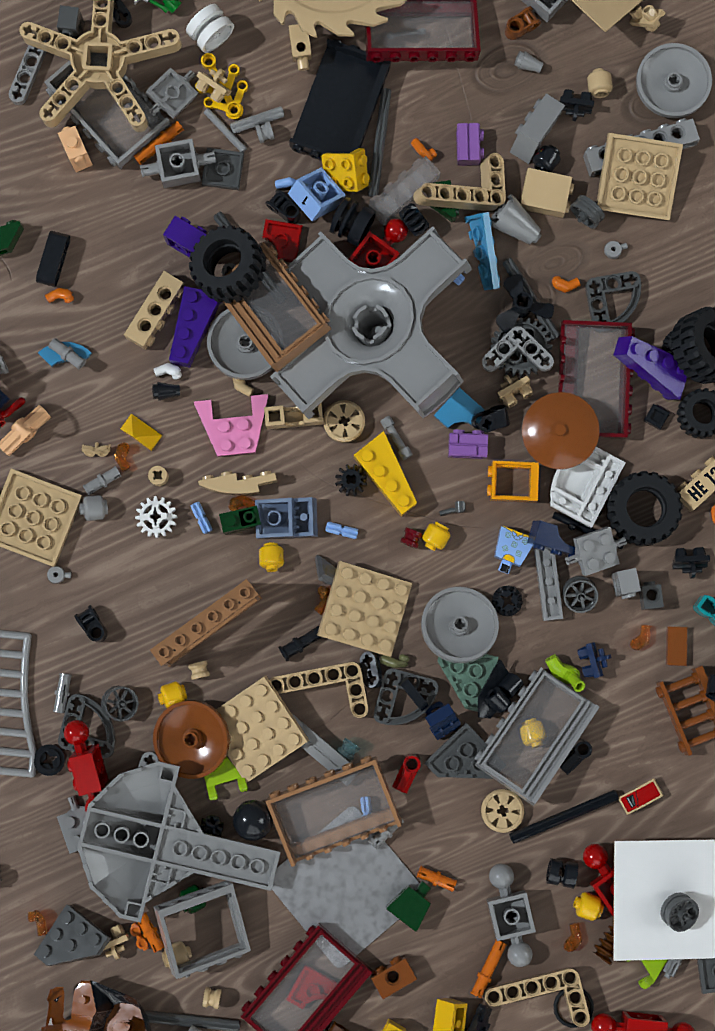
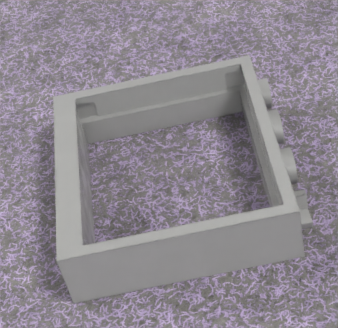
[153,880,251,979]

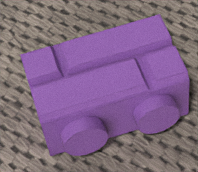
[456,123,484,166]
[448,430,488,459]

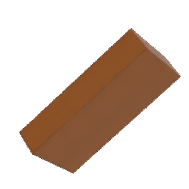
[666,627,687,666]

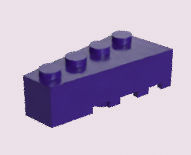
[169,286,222,368]
[613,336,687,400]

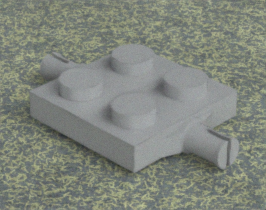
[145,68,198,119]
[565,527,627,576]
[57,795,86,854]

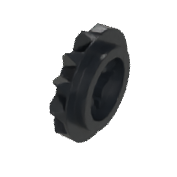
[492,585,523,616]
[34,744,65,776]

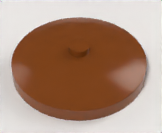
[522,392,599,469]
[153,700,230,779]

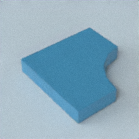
[434,387,485,428]

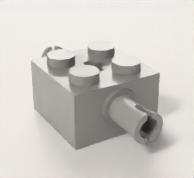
[140,139,216,188]

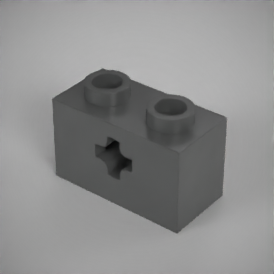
[57,5,85,39]

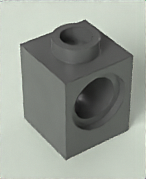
[639,581,664,610]

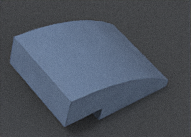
[255,497,318,539]

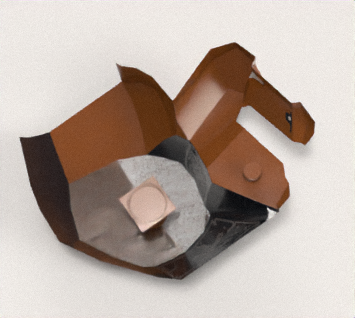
[41,980,151,1031]

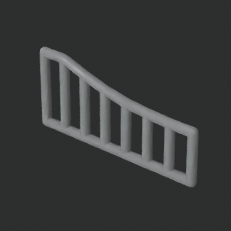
[0,630,37,778]

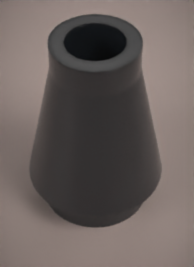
[152,382,180,401]

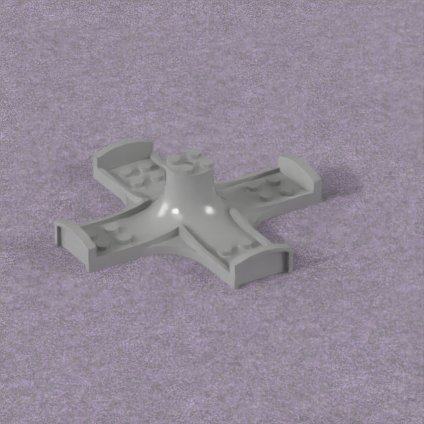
[270,226,472,419]

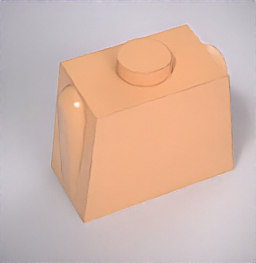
[58,126,93,172]

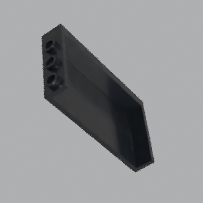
[289,38,391,159]

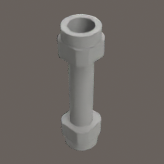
[380,416,413,460]

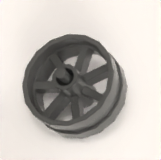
[570,195,605,229]
[562,576,598,613]
[101,685,139,722]
[660,892,699,932]

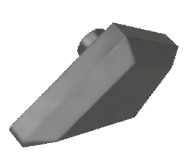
[315,555,337,586]

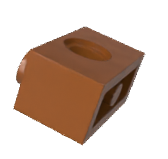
[371,955,417,999]

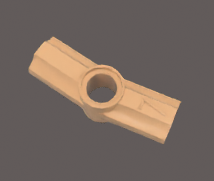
[0,405,51,456]

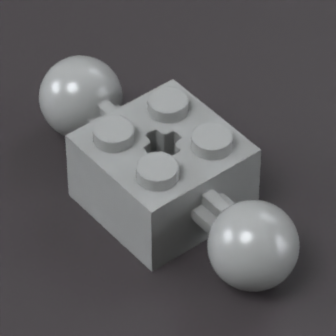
[486,863,536,967]

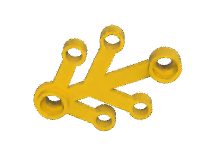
[195,53,248,120]

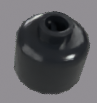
[533,145,561,172]

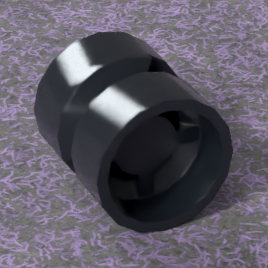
[546,858,578,889]

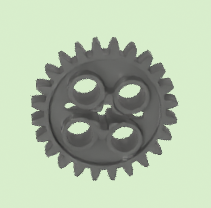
[490,317,552,378]

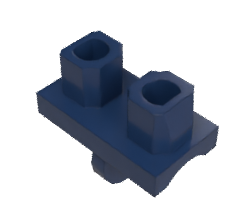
[577,642,612,678]

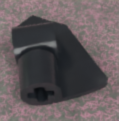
[478,660,524,719]

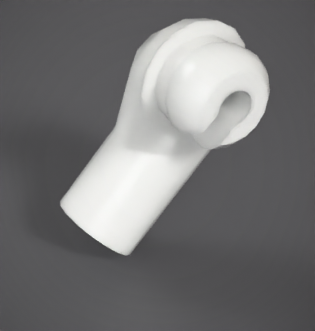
[153,363,182,380]

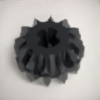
[399,203,429,236]
[335,464,367,497]

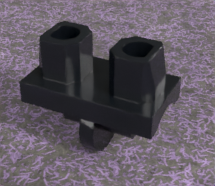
[559,89,594,122]
[672,547,710,579]

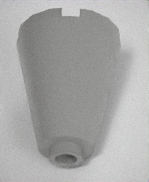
[491,194,541,245]

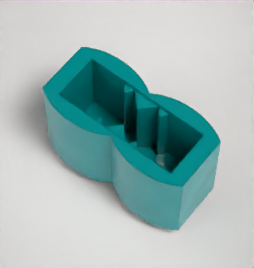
[693,595,715,626]

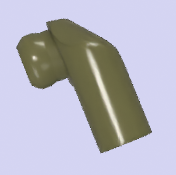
[380,654,410,668]

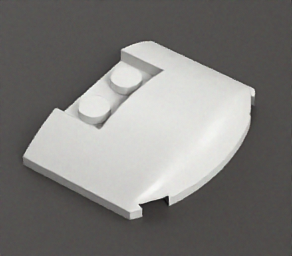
[550,447,626,528]

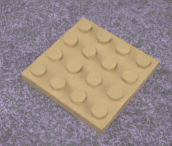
[596,133,683,220]
[0,469,83,567]
[317,561,412,657]
[216,676,310,783]

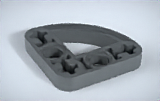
[585,271,641,333]
[374,669,439,725]
[58,694,116,759]

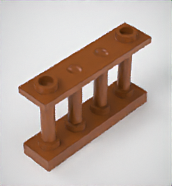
[655,666,715,756]

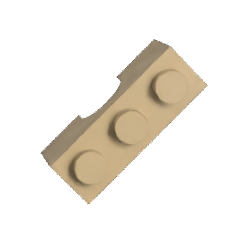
[264,402,323,430]

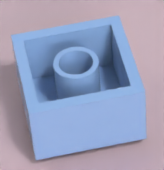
[288,167,346,221]

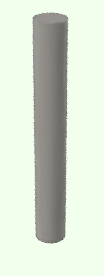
[204,108,247,152]

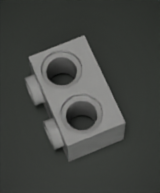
[611,568,641,599]

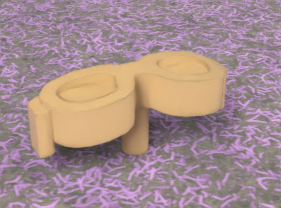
[82,442,111,457]

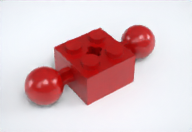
[348,219,408,269]
[64,720,109,812]
[583,844,614,917]
[591,1011,695,1031]

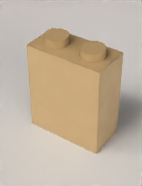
[520,168,574,218]

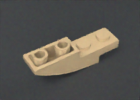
[198,471,277,496]

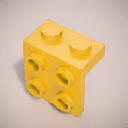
[321,148,370,192]

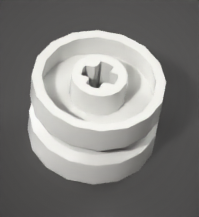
[186,4,234,53]

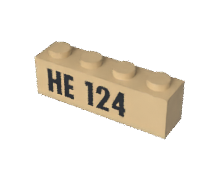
[677,456,715,512]

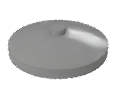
[636,43,712,118]
[207,305,284,380]
[421,587,499,663]

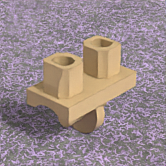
[629,4,665,32]
[195,68,232,103]
[497,375,533,409]
[103,924,130,960]

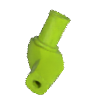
[545,654,585,692]

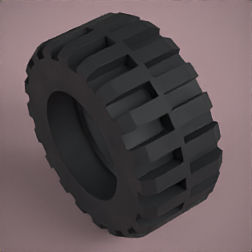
[189,225,266,303]
[671,307,715,384]
[606,471,683,546]

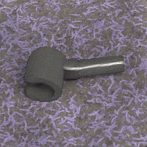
[439,501,466,516]

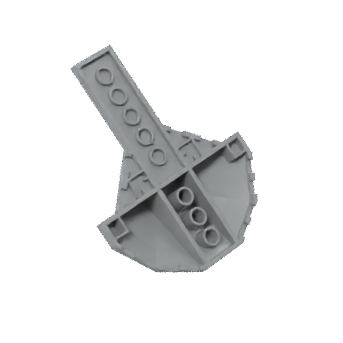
[77,761,280,923]

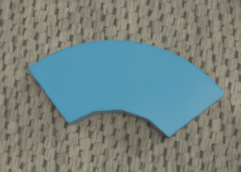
[38,342,92,367]

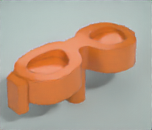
[130,922,149,951]

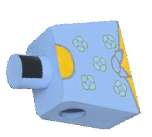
[494,526,533,574]

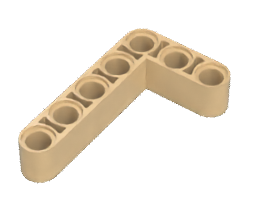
[413,153,506,211]
[270,662,368,718]
[484,967,590,1027]

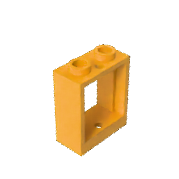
[487,461,539,503]

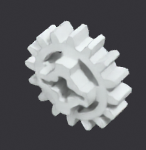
[135,496,178,538]

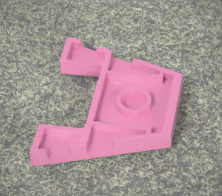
[194,394,268,457]

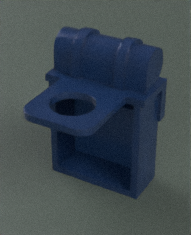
[425,702,461,740]

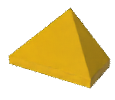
[120,414,162,451]

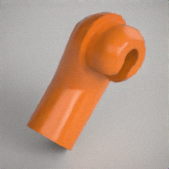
[411,138,437,161]
[552,276,581,293]
[45,288,74,303]

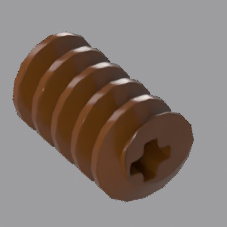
[594,925,613,965]

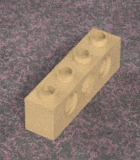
[124,271,185,350]

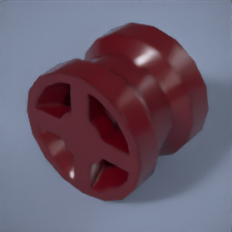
[400,527,423,549]

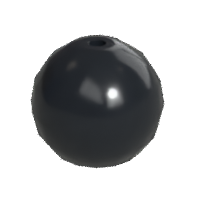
[233,800,273,841]

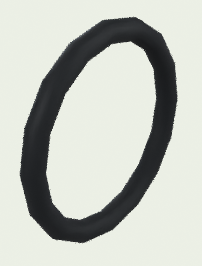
[553,989,594,1028]

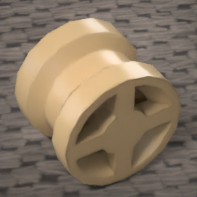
[148,466,169,487]
[188,660,210,680]
[203,987,222,1009]

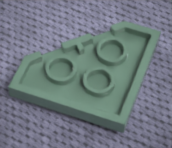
[437,654,498,712]

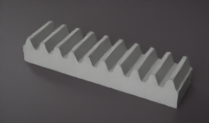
[534,549,563,621]

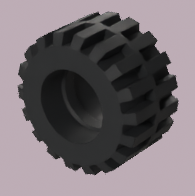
[676,388,715,439]

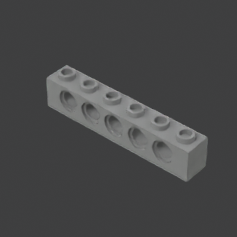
[583,118,700,177]

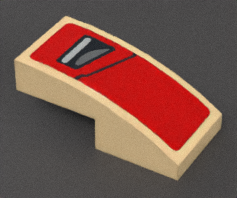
[619,778,663,815]

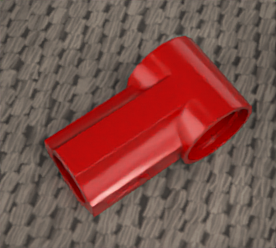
[392,754,421,794]

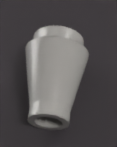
[514,51,543,73]

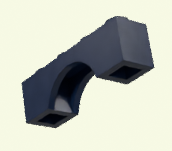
[527,520,575,557]

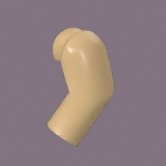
[233,378,254,397]

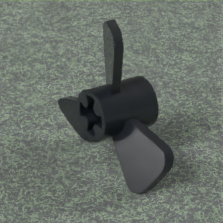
[496,274,554,333]

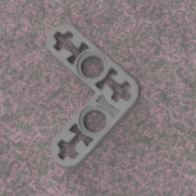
[482,326,554,372]

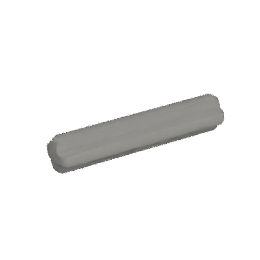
[230,106,284,134]

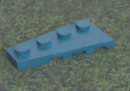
[464,212,500,290]

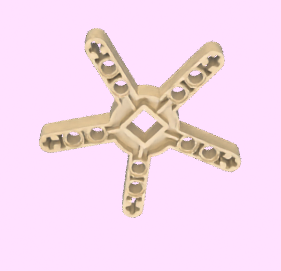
[19,0,182,132]

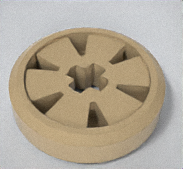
[323,400,365,443]
[481,789,524,833]

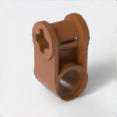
[505,6,542,40]

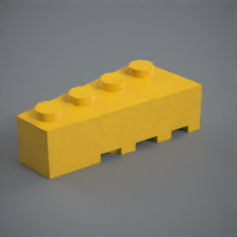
[354,431,417,517]

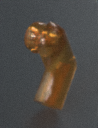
[114,442,131,472]
[228,495,255,511]
[314,585,330,615]
[630,625,650,650]
[28,910,47,936]
[563,923,582,952]

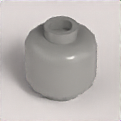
[79,495,108,521]

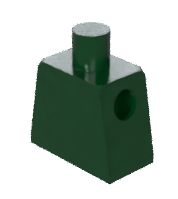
[386,881,431,932]

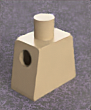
[289,24,312,71]

